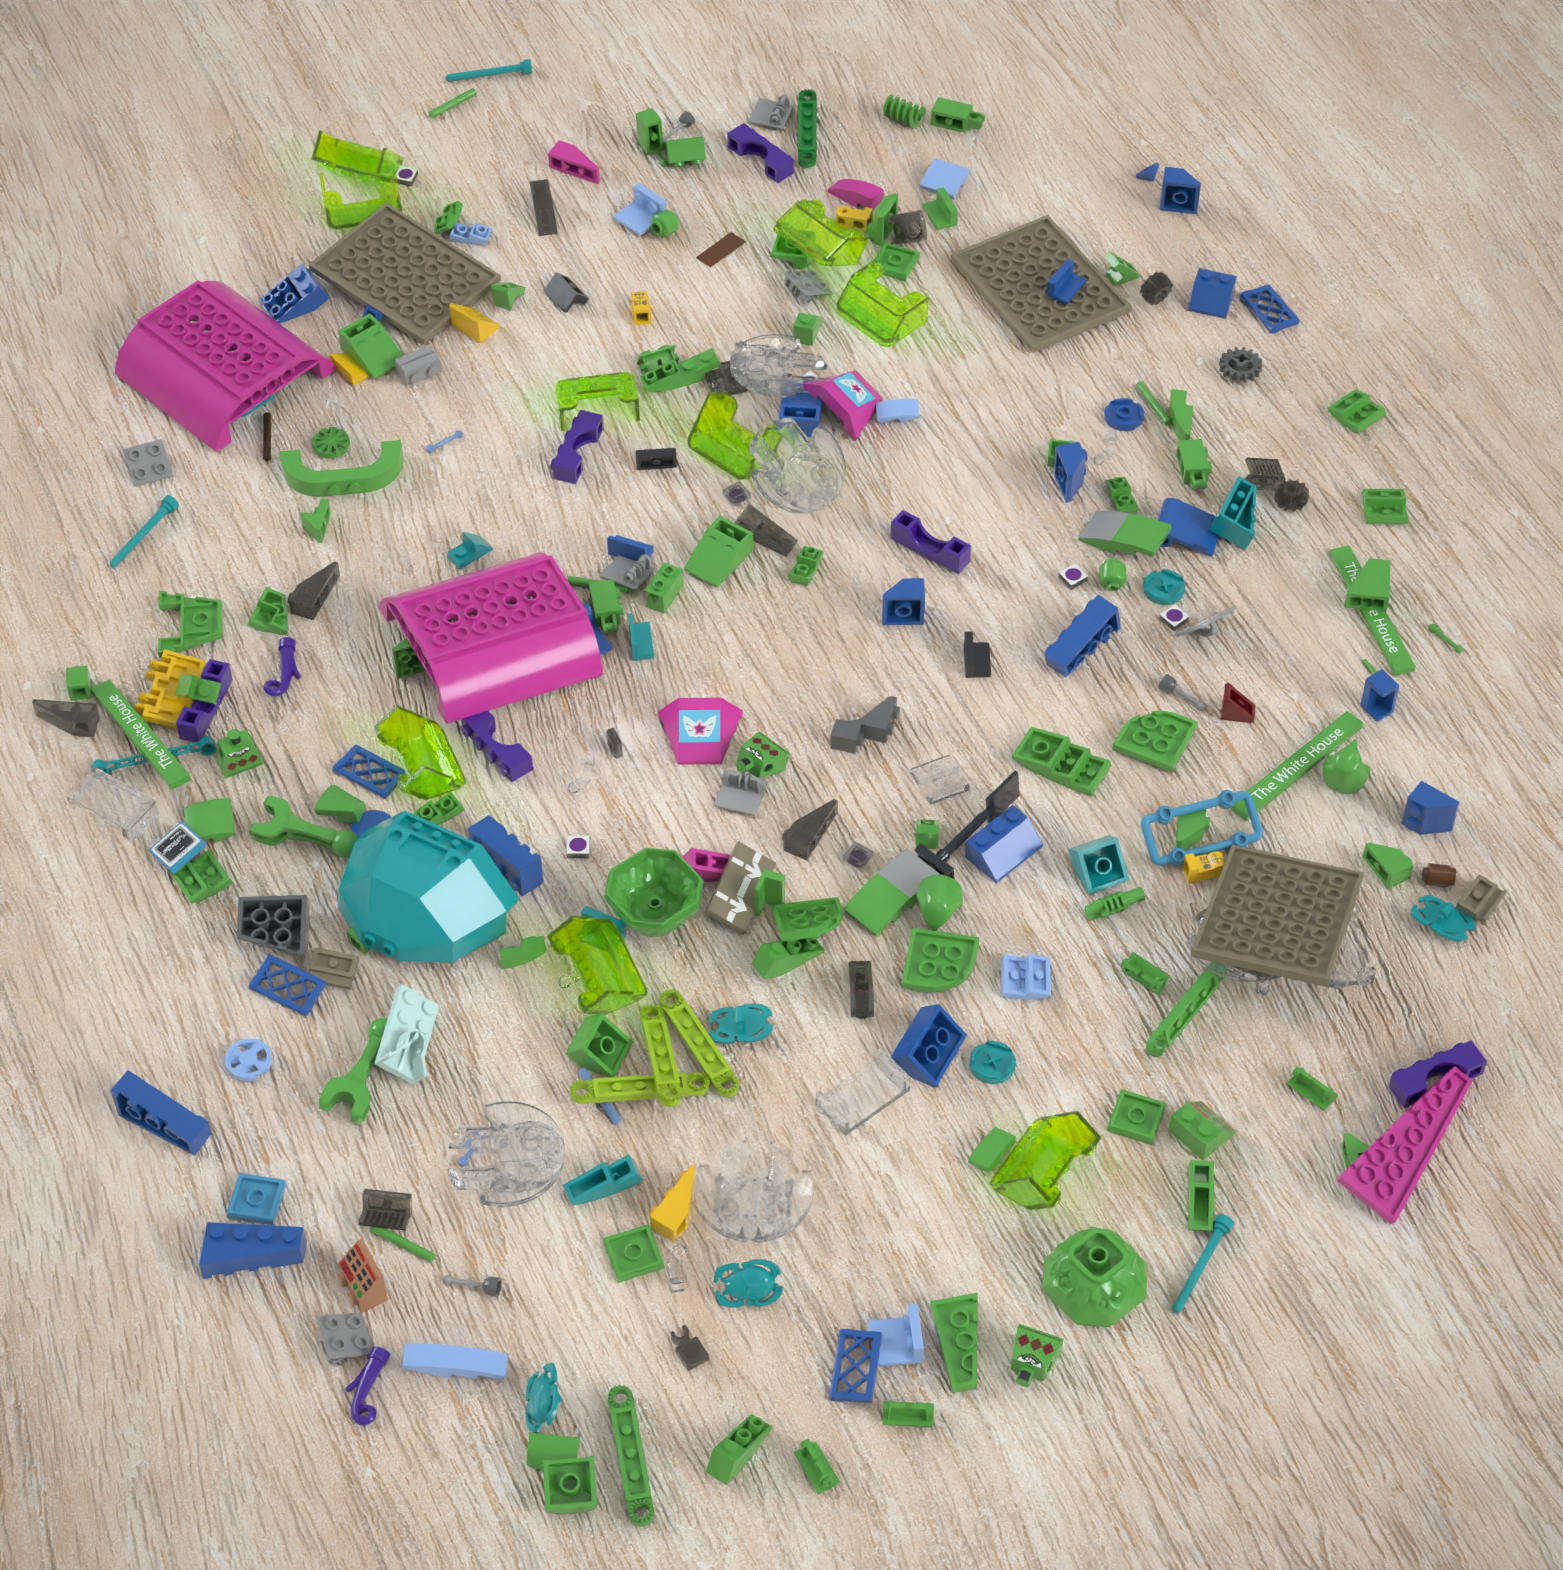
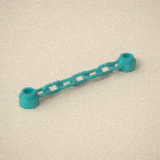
[90,736,217,779]

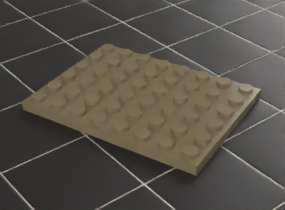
[309,202,501,345]
[951,215,1131,353]
[1190,845,1364,987]

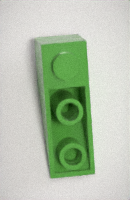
[751,938,825,979]
[706,1414,772,1485]

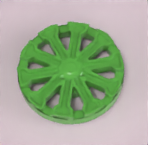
[312,427,350,458]

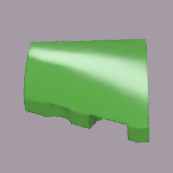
[248,587,289,635]
[314,785,366,823]
[527,1433,580,1472]

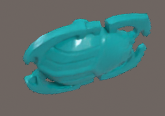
[1411,894,1475,942]
[708,1004,773,1044]
[713,1259,783,1307]
[525,1363,562,1434]

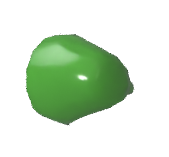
[1323,739,1370,794]
[916,875,963,931]

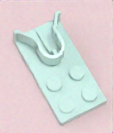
[375,984,439,1085]

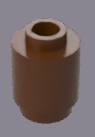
[1422,863,1456,887]

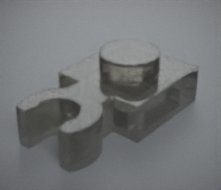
[671,1325,709,1371]

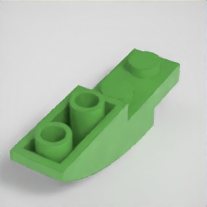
[639,348,721,391]

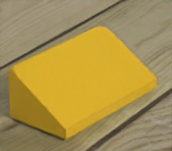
[329,353,369,386]

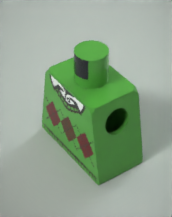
[217,729,264,779]
[736,731,790,778]
[1011,1324,1064,1387]

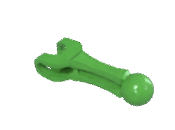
[248,796,359,858]
[319,1017,388,1125]

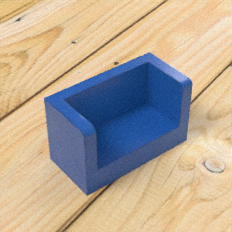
[1360,669,1400,722]

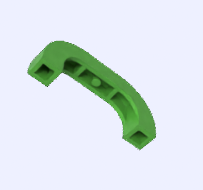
[280,440,404,497]

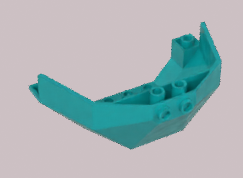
[338,811,519,963]

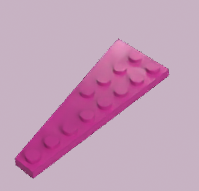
[1336,1066,1473,1225]

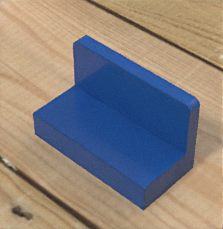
[1047,259,1086,304]
[607,535,654,561]

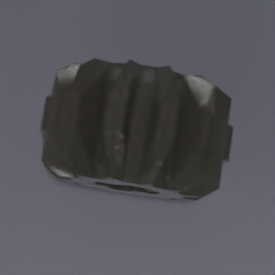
[1140,272,1173,305]
[1274,478,1309,513]

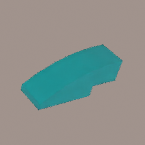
[563,1154,644,1206]

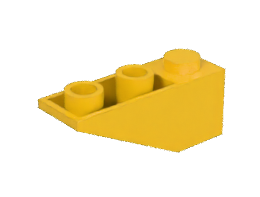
[649,1165,696,1243]

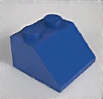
[1160,167,1201,214]
[1188,268,1237,319]
[1054,442,1088,503]
[882,578,925,625]
[1401,781,1460,835]

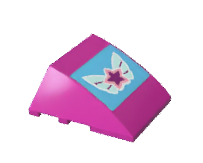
[802,371,883,441]
[658,697,743,765]

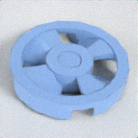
[225,1038,272,1082]

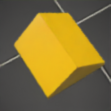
[449,303,500,343]

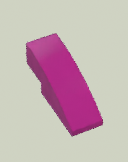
[828,179,884,209]

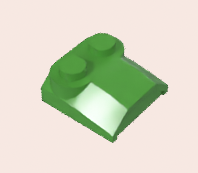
[866,193,898,246]
[770,229,816,269]
[543,1456,597,1515]

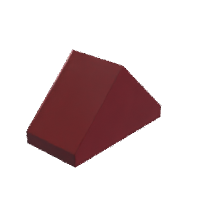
[1220,682,1256,723]

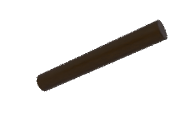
[263,412,271,461]

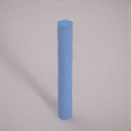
[578,1067,622,1125]

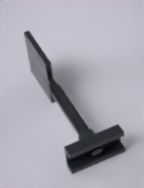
[915,771,1020,880]

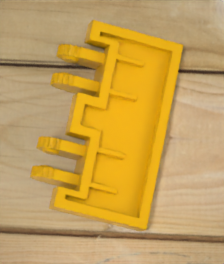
[134,649,206,729]

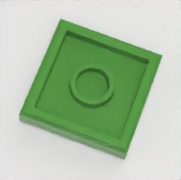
[870,242,920,282]
[1107,1089,1166,1145]
[603,1224,664,1283]

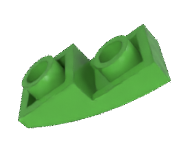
[434,201,463,234]
[1106,477,1138,513]
[788,546,824,586]
[413,792,465,825]
[499,936,546,969]
[968,1127,1016,1172]

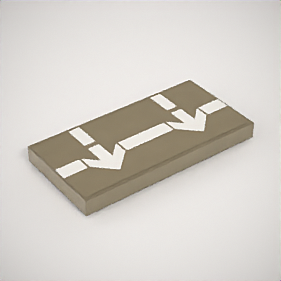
[705,841,776,935]

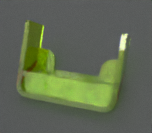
[318,162,402,229]

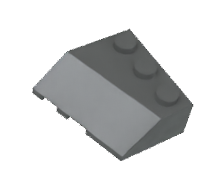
[237,895,310,957]

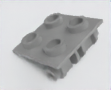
[748,95,794,130]
[783,270,833,305]
[123,439,173,487]
[600,554,655,590]
[714,769,769,816]
[316,1313,373,1367]

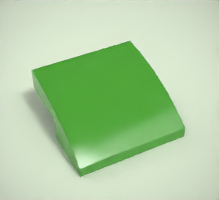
[1328,389,1386,433]
[1362,489,1408,524]
[184,798,235,843]
[170,850,233,904]

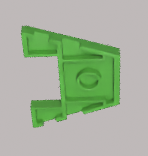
[158,591,223,658]

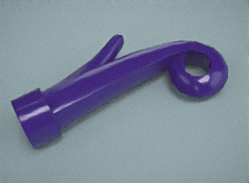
[263,637,301,697]
[345,1346,390,1426]

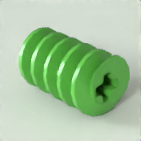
[883,94,925,128]

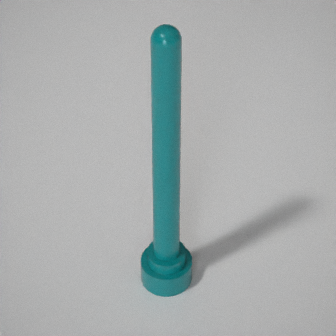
[445,59,532,81]
[109,495,179,567]
[1172,1214,1234,1313]

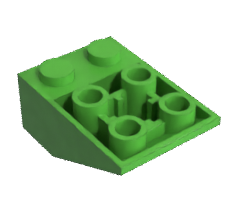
[338,313,403,380]
[684,516,754,588]
[392,620,450,679]

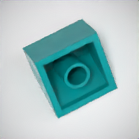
[1068,835,1129,894]

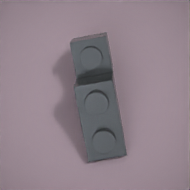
[830,696,900,754]

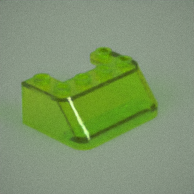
[311,130,404,186]
[773,199,869,266]
[836,260,929,347]
[555,372,640,431]
[687,392,786,480]
[374,705,466,800]
[547,916,648,1015]
[990,1111,1101,1210]

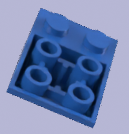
[259,264,330,324]
[779,390,823,438]

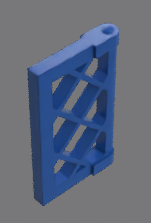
[1240,284,1300,334]
[332,744,408,799]
[248,954,327,1016]
[829,1329,882,1403]

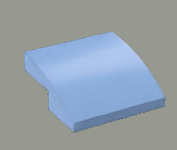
[920,159,970,199]
[1001,953,1051,999]

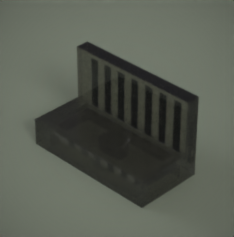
[1244,457,1286,491]
[358,1189,412,1231]

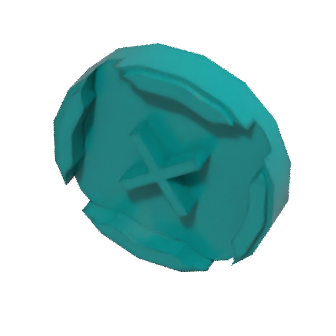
[1143,569,1185,605]
[969,1041,1016,1084]

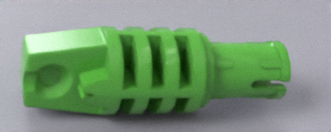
[1085,887,1145,921]

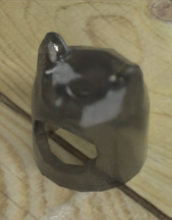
[888,210,927,245]

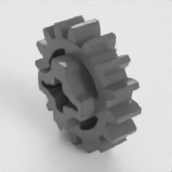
[1219,347,1263,383]

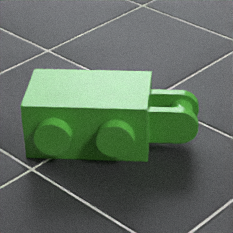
[931,97,985,133]
[1176,439,1212,490]
[589,579,624,634]

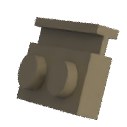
[1455,874,1507,925]
[309,948,360,990]

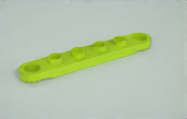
[660,989,739,1098]
[640,1004,682,1107]
[570,1072,710,1104]

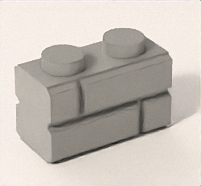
[394,345,442,386]

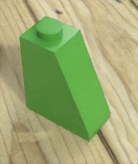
[1344,558,1390,612]

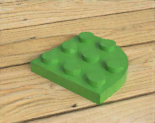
[1112,711,1198,773]
[772,897,843,942]
[902,928,980,992]

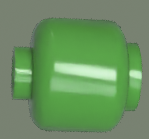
[651,209,679,238]
[1099,558,1126,591]

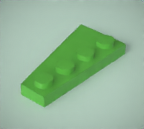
[930,1292,978,1393]

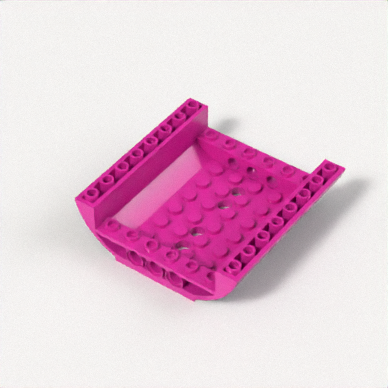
[115,280,337,452]
[379,552,603,724]

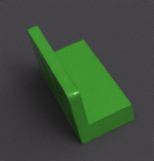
[923,187,958,230]
[755,869,785,916]

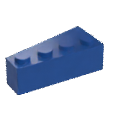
[1044,595,1121,677]
[468,815,544,896]
[110,1070,211,1156]
[199,1222,307,1279]

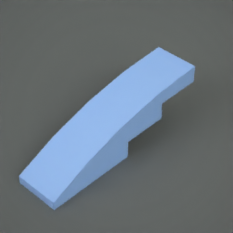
[401,1344,508,1380]

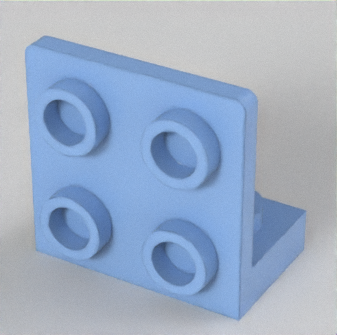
[614,183,666,236]
[868,1304,924,1367]

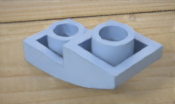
[449,222,492,244]
[876,399,920,423]

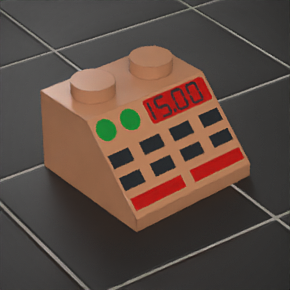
[337,1239,388,1313]

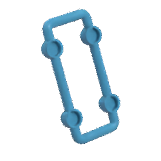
[1140,790,1263,867]

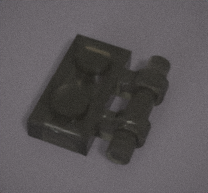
[705,359,748,399]

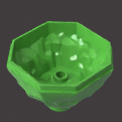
[604,848,704,938]
[1042,1226,1147,1327]

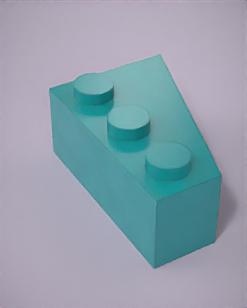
[1209,476,1257,550]

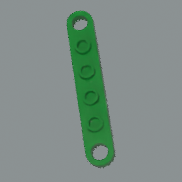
[798,89,817,168]

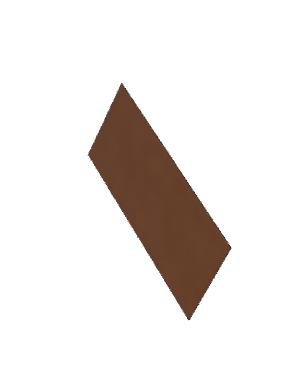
[696,232,746,268]

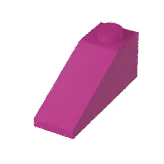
[548,140,600,184]
[682,848,730,882]

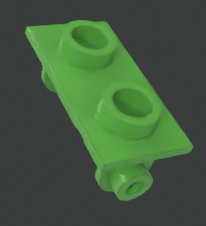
[637,345,679,372]
[1121,952,1170,995]
[1286,1066,1338,1111]
[883,1400,934,1427]
[794,1439,840,1494]

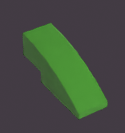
[1169,389,1193,441]
[1188,1160,1214,1232]

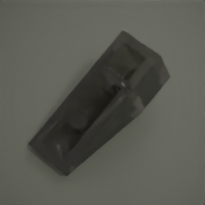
[529,179,558,236]
[734,503,798,557]
[287,561,340,620]
[32,699,100,737]
[782,799,838,861]
[848,961,874,1019]

